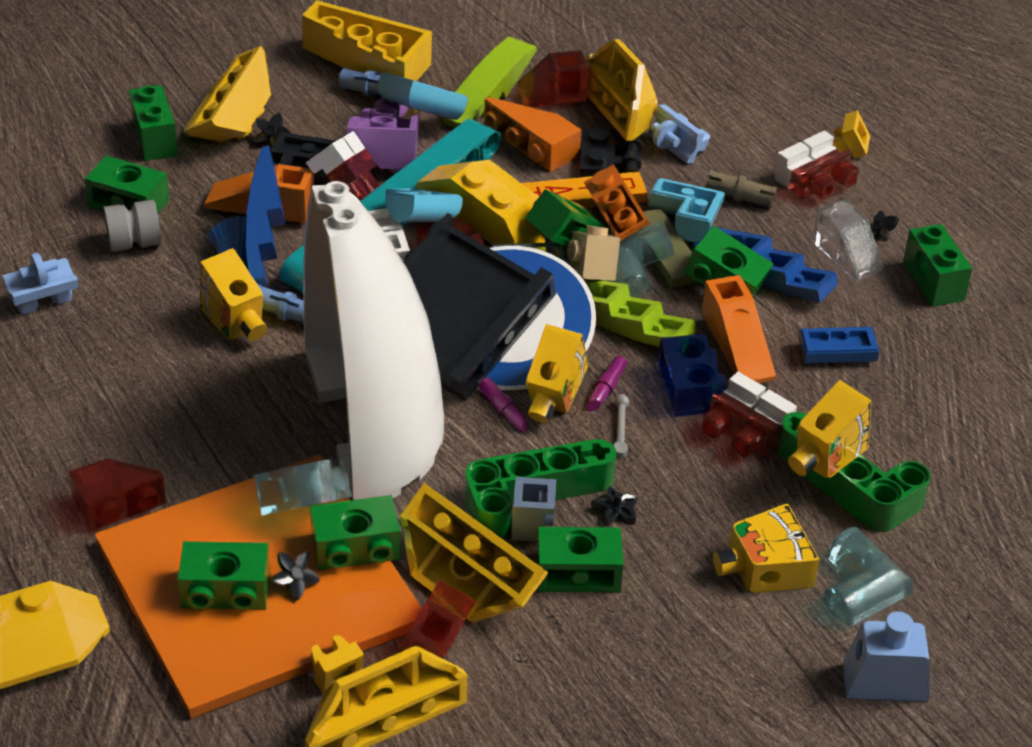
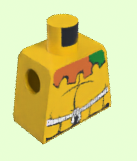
[199,248,267,341]
[526,324,589,423]
[788,380,872,478]
[713,504,820,593]

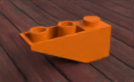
[484,97,581,172]
[204,164,314,223]
[584,164,650,241]
[702,275,776,383]

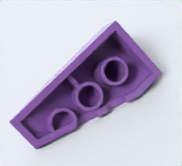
[347,97,420,174]

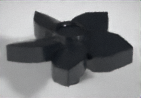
[253,112,291,150]
[860,210,899,246]
[591,486,638,525]
[271,552,320,601]

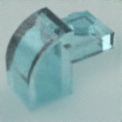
[254,457,352,515]

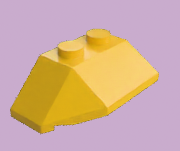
[579,39,657,141]
[182,46,271,142]
[416,160,545,251]
[400,483,548,623]
[0,581,110,689]
[305,646,468,747]

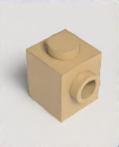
[567,226,620,281]

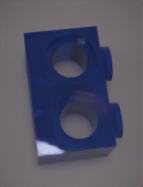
[658,334,727,417]

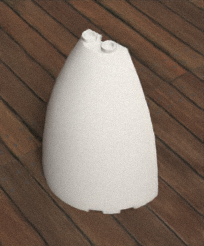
[303,181,444,500]

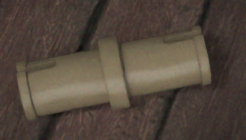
[705,170,777,209]

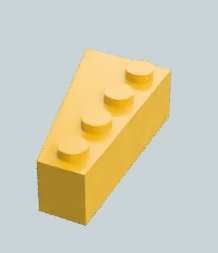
[302,0,432,81]

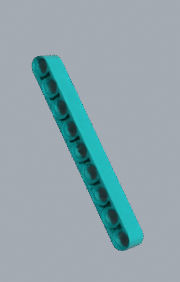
[280,119,501,293]

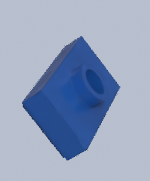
[798,327,879,363]

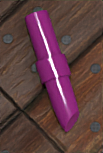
[587,356,628,411]
[478,377,528,433]

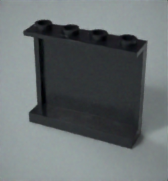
[403,213,556,401]

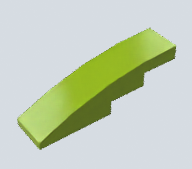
[439,36,537,128]
[583,279,697,352]

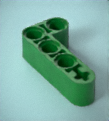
[777,412,931,532]
[464,439,617,539]

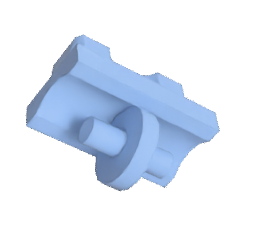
[648,105,710,163]
[2,252,79,314]

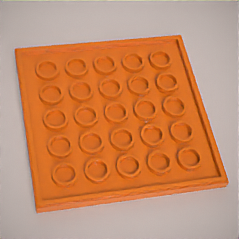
[94,454,428,719]

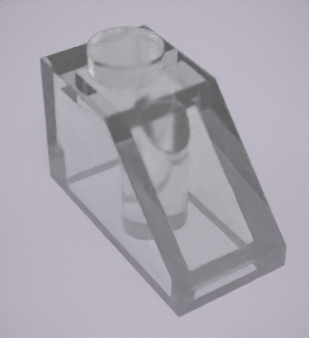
[812,199,884,281]

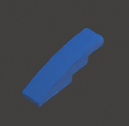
[246,146,286,288]
[693,227,838,303]

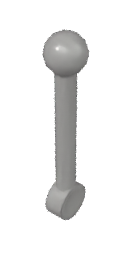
[613,394,630,458]

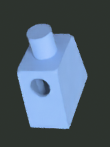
[843,611,929,702]

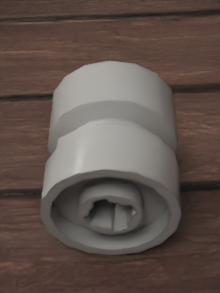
[104,199,161,252]

